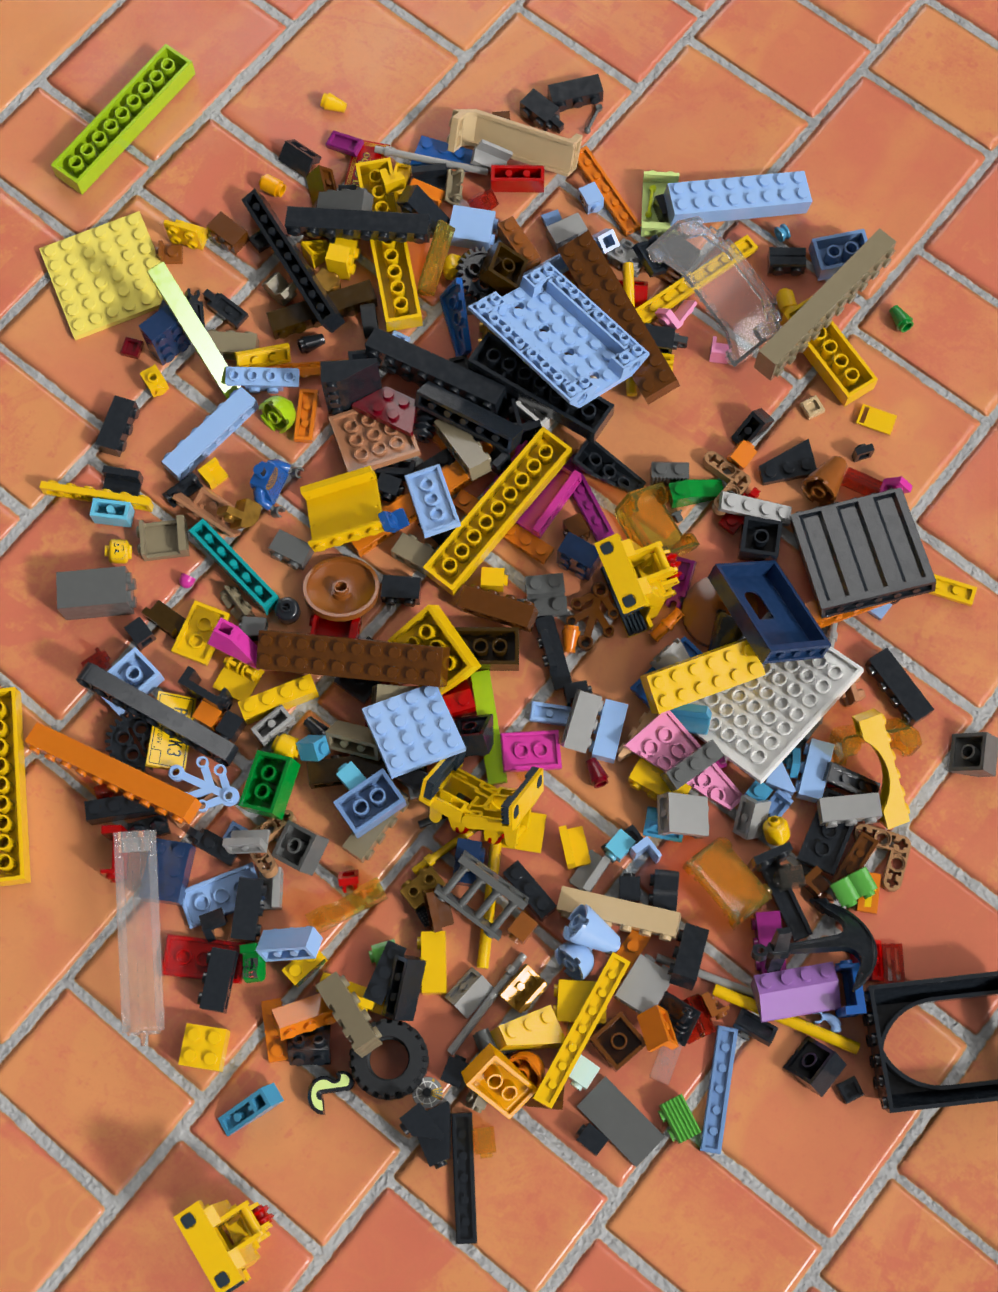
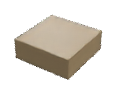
[799,395,825,420]

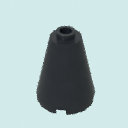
[708,608,745,651]

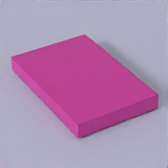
[500,730,562,772]

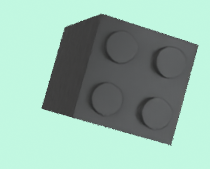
[56,566,137,620]

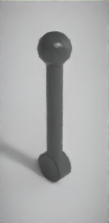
[584,104,603,134]

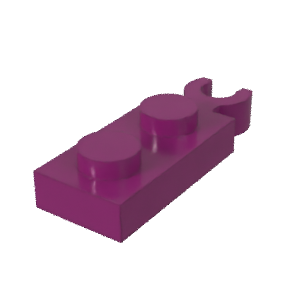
[666,556,697,609]

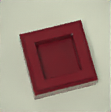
[120,337,144,359]

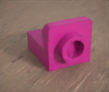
[879,476,913,493]

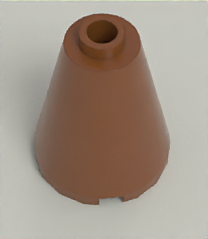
[801,456,847,506]

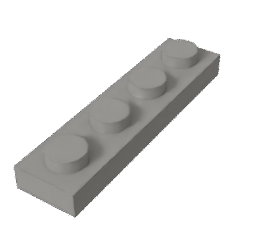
[718,491,792,526]

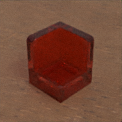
[467,188,499,210]

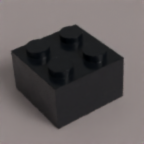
[738,516,783,561]

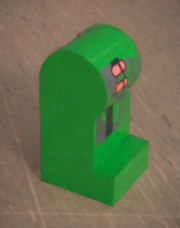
[240,943,266,983]

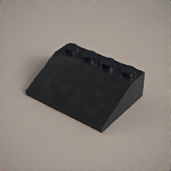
[320,358,382,415]

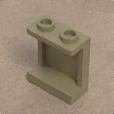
[136,515,190,561]

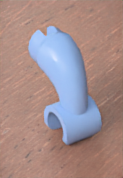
[813,1012,842,1033]

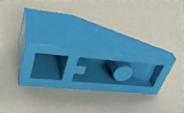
[217,1083,284,1137]

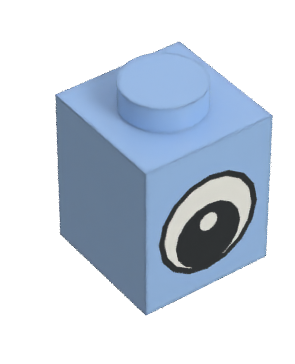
[578,182,604,214]

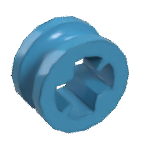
[774,224,791,242]

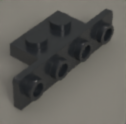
[535,615,572,691]

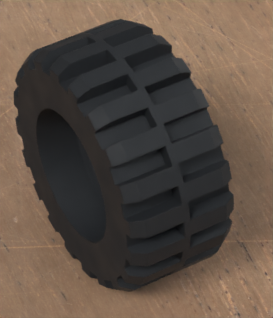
[349,1019,429,1100]

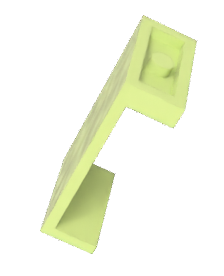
[641,170,679,238]

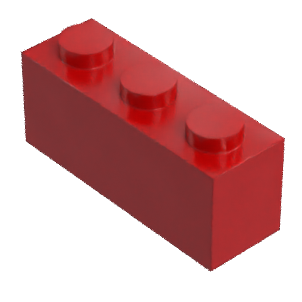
[491,165,544,193]

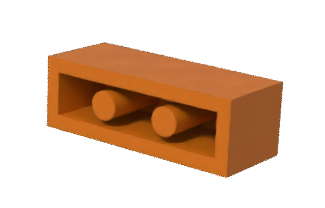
[272,993,336,1041]

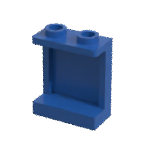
[835,960,867,1018]

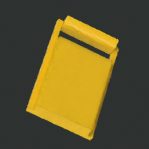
[856,404,897,435]

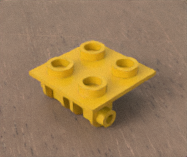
[212,656,265,701]
[502,812,547,853]

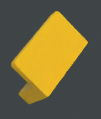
[558,825,591,869]

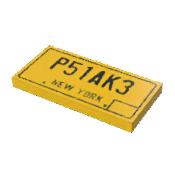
[145,691,197,772]

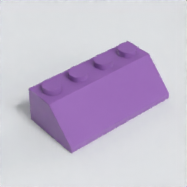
[751,962,841,1023]

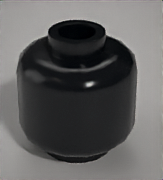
[275,597,301,624]

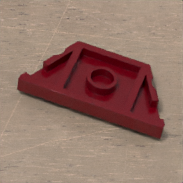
[352,386,417,437]

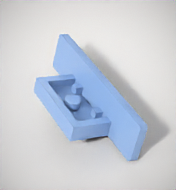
[225,367,300,394]

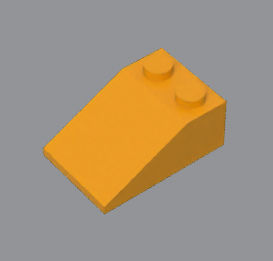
[461,1043,538,1120]

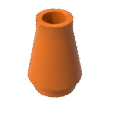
[562,625,581,654]

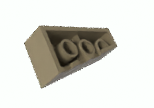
[315,972,383,1058]

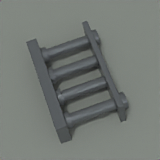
[434,850,529,941]

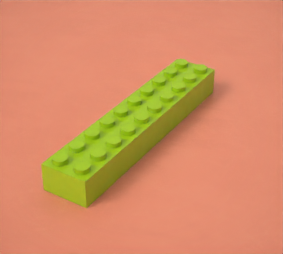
[51,44,196,195]

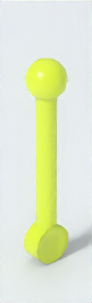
[645,185,656,218]

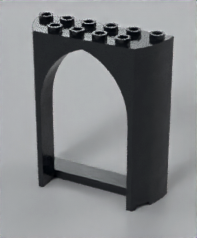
[862,971,998,1113]

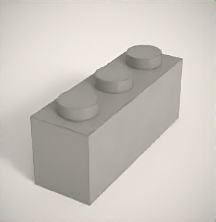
[560,689,604,753]
[816,792,882,828]

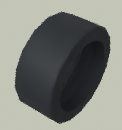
[360,303,379,339]

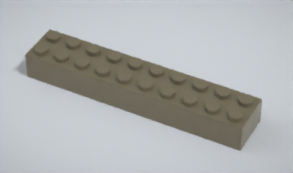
[754,228,897,381]

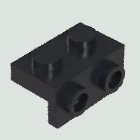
[632,234,674,277]

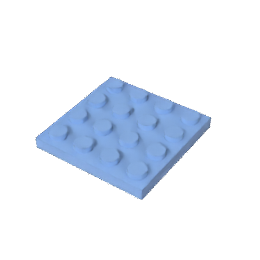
[362,686,466,779]

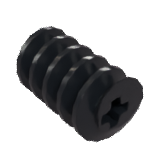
[413,409,439,443]

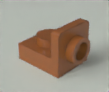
[155,240,183,265]
[699,991,730,1020]

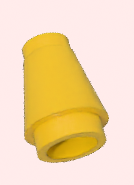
[320,93,347,113]

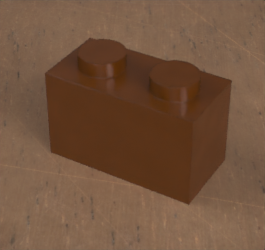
[207,211,249,255]

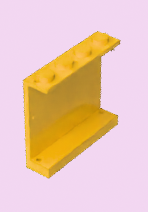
[300,466,384,552]

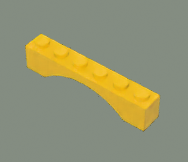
[852,708,910,829]

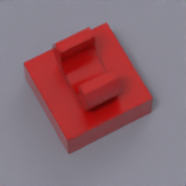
[338,869,359,893]

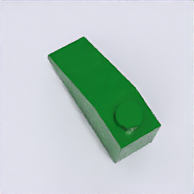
[667,479,724,509]

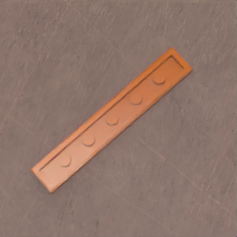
[577,145,641,236]

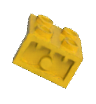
[163,219,209,251]

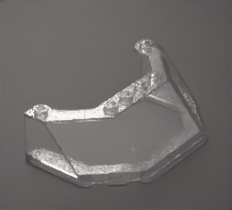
[646,216,782,367]

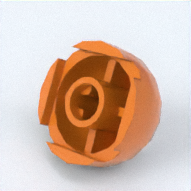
[509,1051,545,1088]

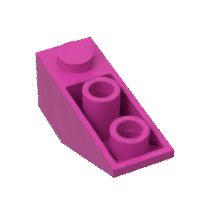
[207,618,259,670]

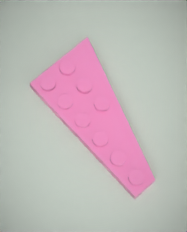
[623,710,743,811]

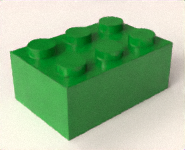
[238,750,301,820]

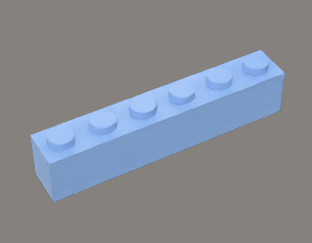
[161,387,259,482]

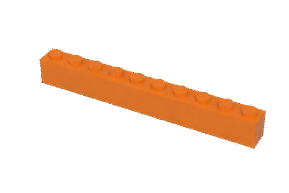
[349,442,512,557]
[24,722,202,825]

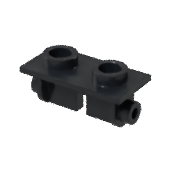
[162,473,203,508]

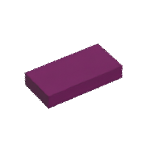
[325,130,364,157]

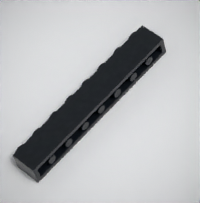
[284,206,432,244]

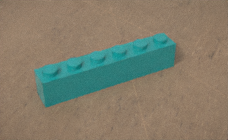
[189,518,280,615]

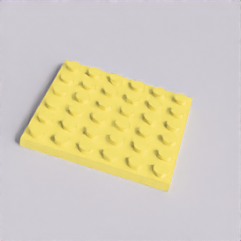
[39,211,163,340]

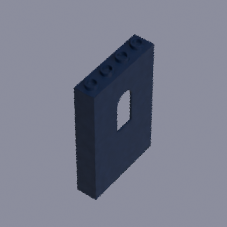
[707,560,831,664]

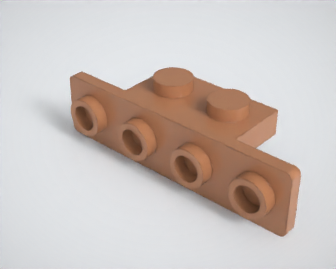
[172,487,241,538]

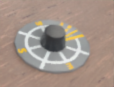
[412,1077,443,1108]

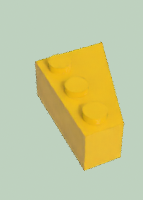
[490,1005,566,1051]

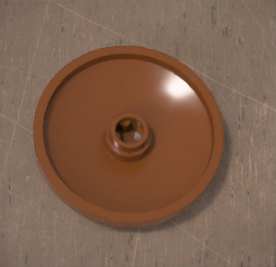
[303,556,380,621]
[682,577,759,648]

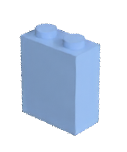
[447,205,499,251]

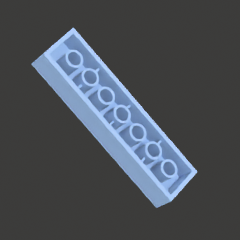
[664,171,812,226]

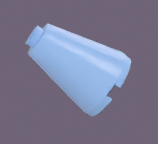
[563,904,621,954]

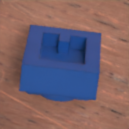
[378,508,410,533]

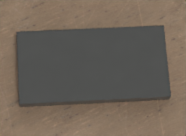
[576,1076,665,1167]

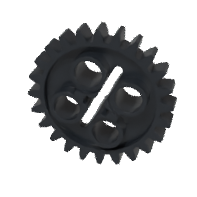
[455,246,504,301]
[105,713,153,773]

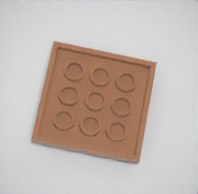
[328,409,421,472]

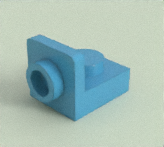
[782,748,801,778]

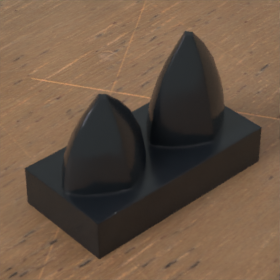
[127,815,171,844]

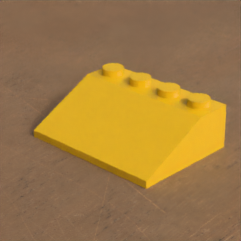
[387,604,481,695]

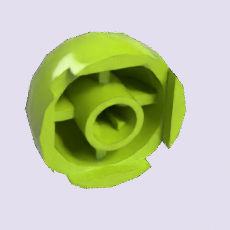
[259,395,296,434]

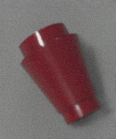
[586,758,609,788]

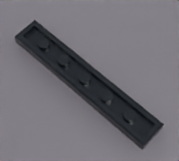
[451,1112,477,1244]

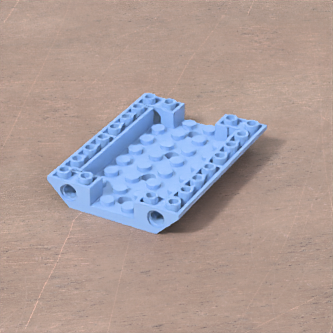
[468,262,650,408]

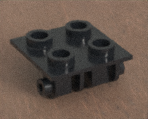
[659,991,701,1047]

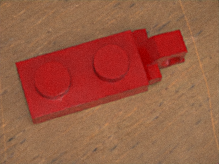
[718,487,761,535]

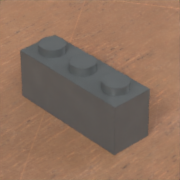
[317,188,374,211]
[660,740,724,791]

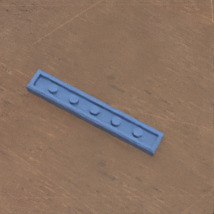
[699,1025,738,1154]

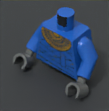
[250,459,304,518]

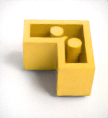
[325,237,361,281]

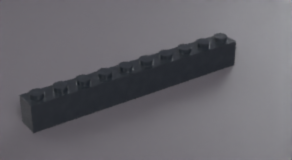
[241,188,345,333]

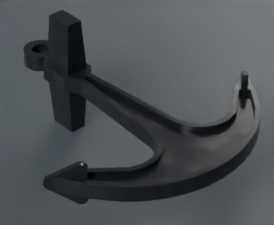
[750,897,878,992]

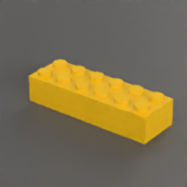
[780,296,878,407]
[640,638,766,714]

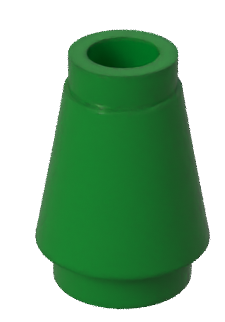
[889,305,914,332]

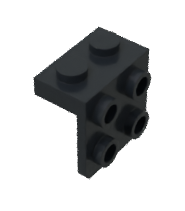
[287,1025,331,1066]

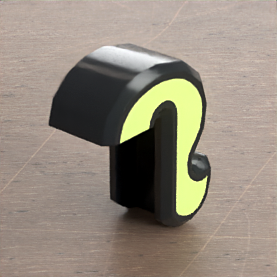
[308,1071,355,1115]

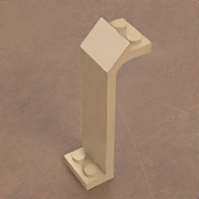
[447,109,583,177]

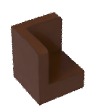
[800,866,830,898]

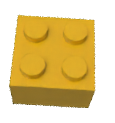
[178,1023,231,1073]

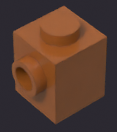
[507,911,538,945]

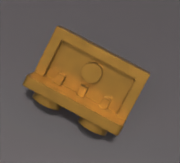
[498,963,547,1014]

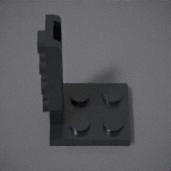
[747,842,813,942]

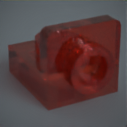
[81,647,112,671]

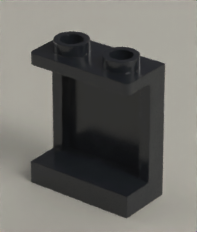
[178,666,233,714]

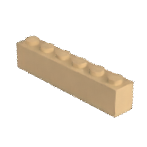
[557,886,681,942]

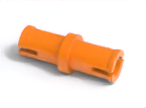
[649,607,685,642]

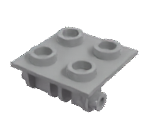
[607,238,643,278]

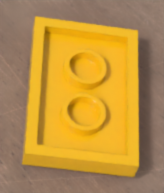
[171,600,231,666]

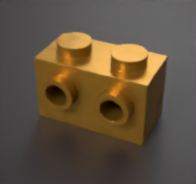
[400,866,446,911]

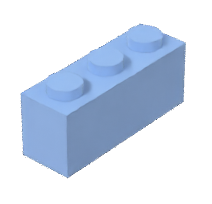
[589,699,628,764]
[794,738,835,803]
[256,926,323,962]

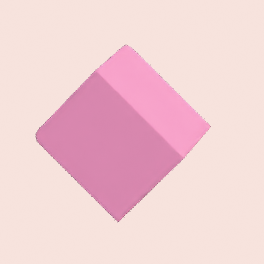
[709,336,730,364]

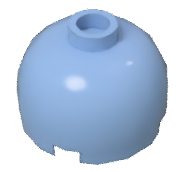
[554,941,594,981]

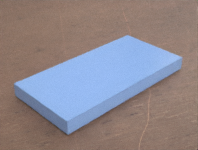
[404,464,461,538]
[182,862,266,929]

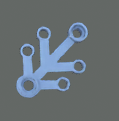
[168,756,240,813]

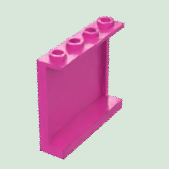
[483,440,582,538]

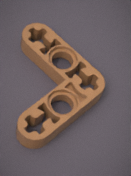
[702,451,751,515]
[249,810,297,878]
[853,824,911,892]

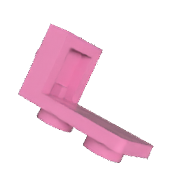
[655,300,697,329]

